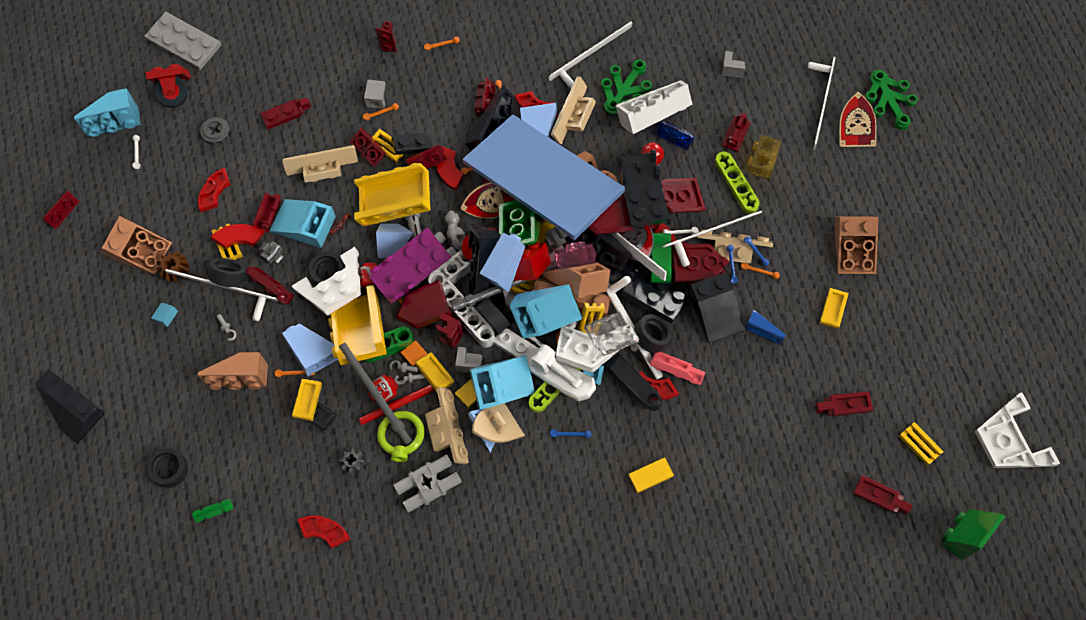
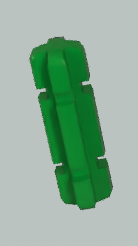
[192,499,233,522]

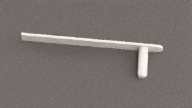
[548,22,632,89]
[808,57,836,149]
[663,211,762,267]
[610,233,667,281]
[165,269,278,321]
[606,276,663,379]

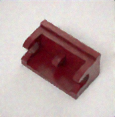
[436,312,463,350]

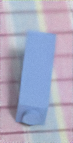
[520,103,557,137]
[480,233,525,292]
[282,324,338,376]

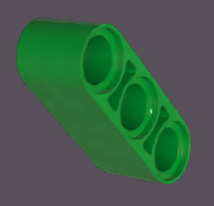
[651,233,671,283]
[362,327,414,363]

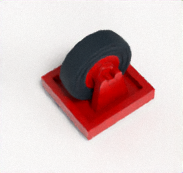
[145,64,191,107]

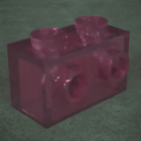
[555,241,596,269]

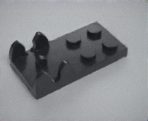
[616,149,669,228]
[609,259,689,324]

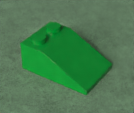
[499,200,542,246]
[941,509,1005,560]

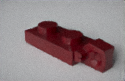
[261,97,312,130]
[246,266,294,305]
[815,391,873,417]
[853,475,912,515]

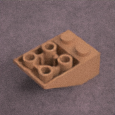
[100,216,172,275]
[835,216,878,274]
[541,263,611,298]
[198,352,268,390]

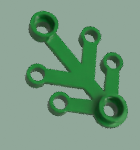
[601,60,652,115]
[865,70,918,130]

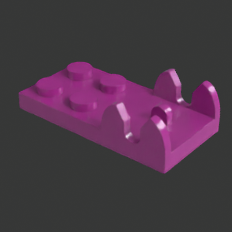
[367,228,451,304]

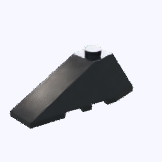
[464,86,516,151]
[468,224,501,308]
[562,228,632,270]
[35,369,105,444]

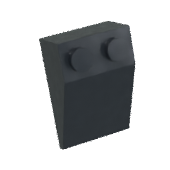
[687,272,744,343]

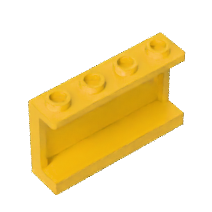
[354,163,430,226]
[328,285,387,365]

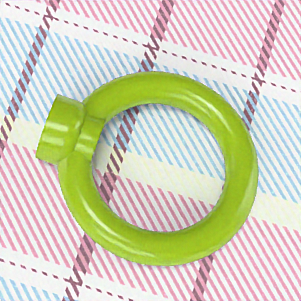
[377,411,424,462]

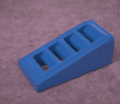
[746,311,785,345]

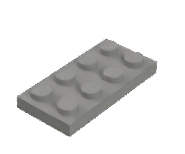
[144,11,222,70]

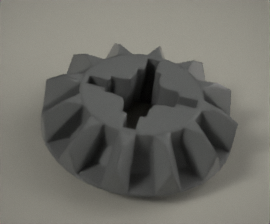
[200,117,230,144]

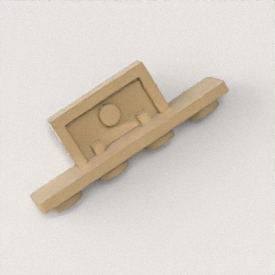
[551,77,596,144]
[283,145,358,183]
[697,230,773,263]
[425,387,469,464]

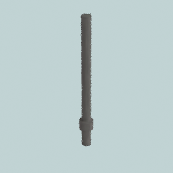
[451,262,557,312]
[338,342,412,445]

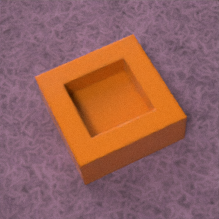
[401,340,427,367]

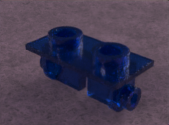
[656,121,695,151]

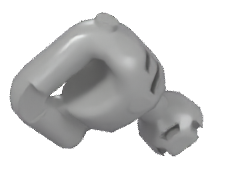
[444,211,465,252]

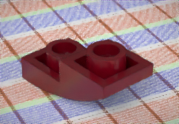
[349,128,386,167]

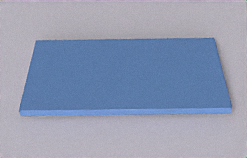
[463,115,625,240]

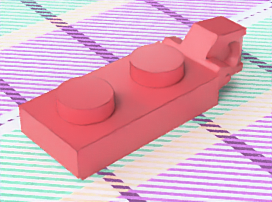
[650,352,705,385]

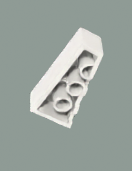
[616,80,692,134]

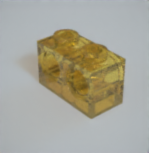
[747,135,782,180]

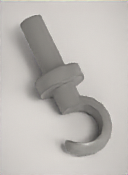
[217,314,237,341]
[389,360,418,372]
[394,373,425,385]

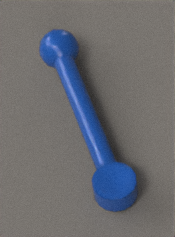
[744,236,769,266]
[727,245,738,284]
[550,429,592,438]

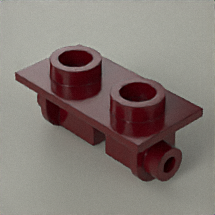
[375,21,397,53]
[474,77,496,116]
[722,113,751,152]
[406,144,447,169]
[42,191,80,230]
[252,192,281,233]

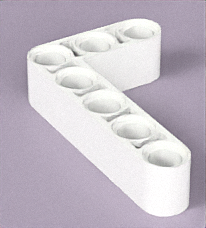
[428,250,495,348]

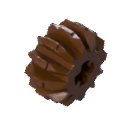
[156,251,190,283]

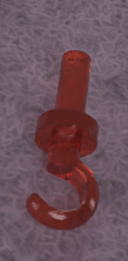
[328,213,351,236]

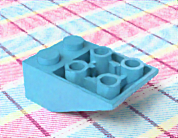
[74,89,141,137]
[270,199,336,248]
[509,284,582,338]
[469,355,535,410]

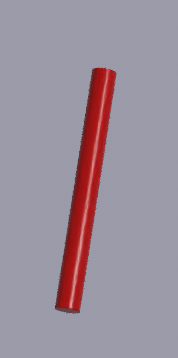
[359,384,434,425]

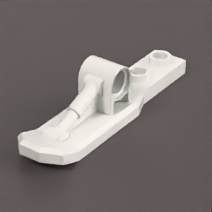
[493,328,596,401]

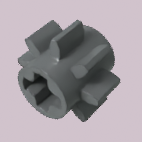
[544,227,568,249]
[259,241,283,264]
[339,448,365,475]

